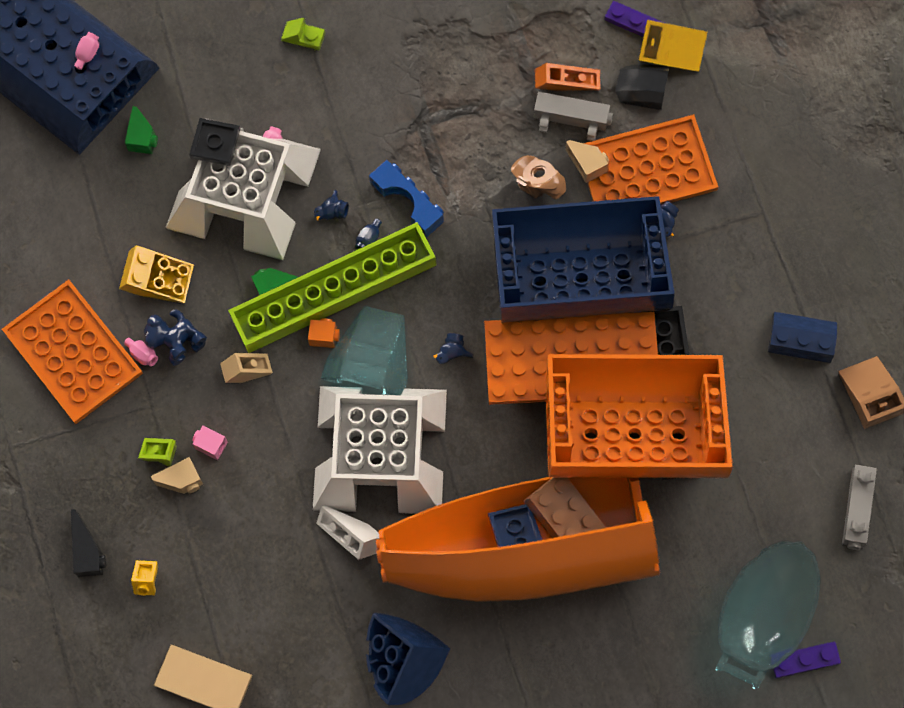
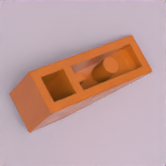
[535,63,600,91]

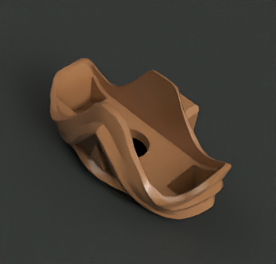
[511,155,566,200]

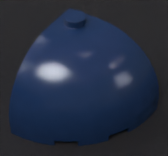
[366,613,450,705]

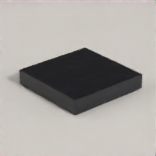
[189,118,241,166]

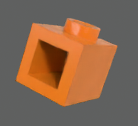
[308,318,340,348]

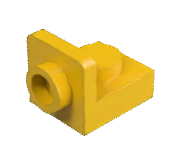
[131,560,158,596]

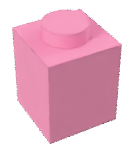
[192,426,228,460]

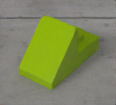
[281,18,325,50]
[138,438,177,467]

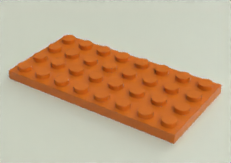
[484,312,658,405]

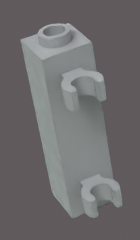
[534,92,613,141]
[842,465,877,550]

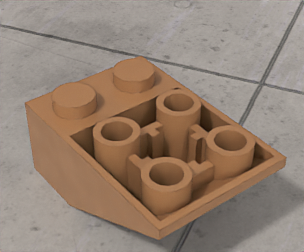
[838,356,904,429]

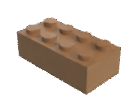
[524,477,606,538]

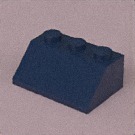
[768,312,837,363]

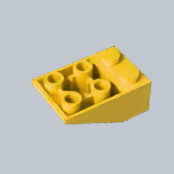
[639,20,707,72]
[119,245,194,304]

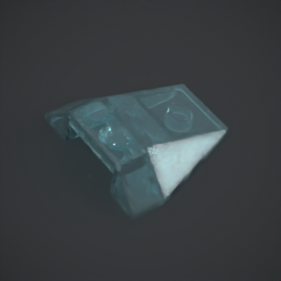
[321,306,408,396]

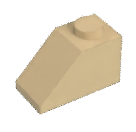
[566,140,609,183]
[220,353,273,383]
[151,457,203,494]

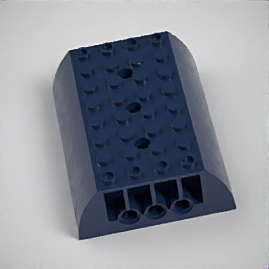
[0,0,160,155]
[492,196,674,323]

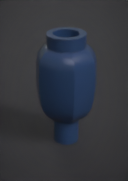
[355,218,382,250]

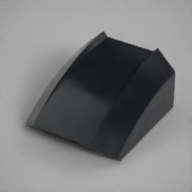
[615,65,669,110]

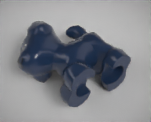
[144,309,207,366]

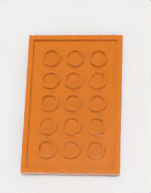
[584,115,719,205]
[2,280,143,424]

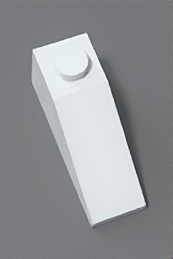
[316,505,379,560]

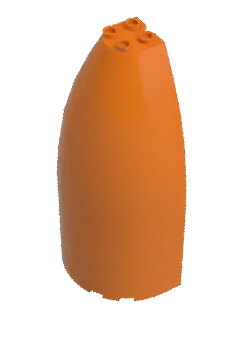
[376,477,660,602]

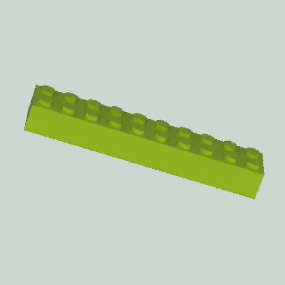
[228,222,437,353]

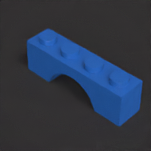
[369,160,444,238]

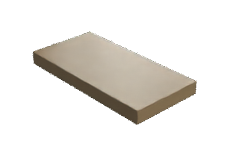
[154,645,252,708]

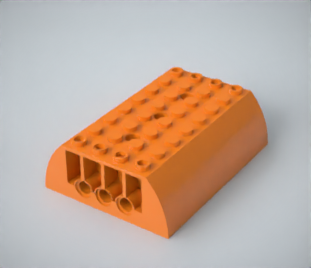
[546,354,732,478]

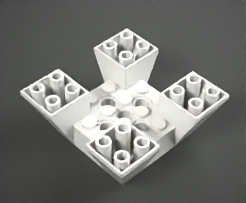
[166,119,321,260]
[313,386,447,514]

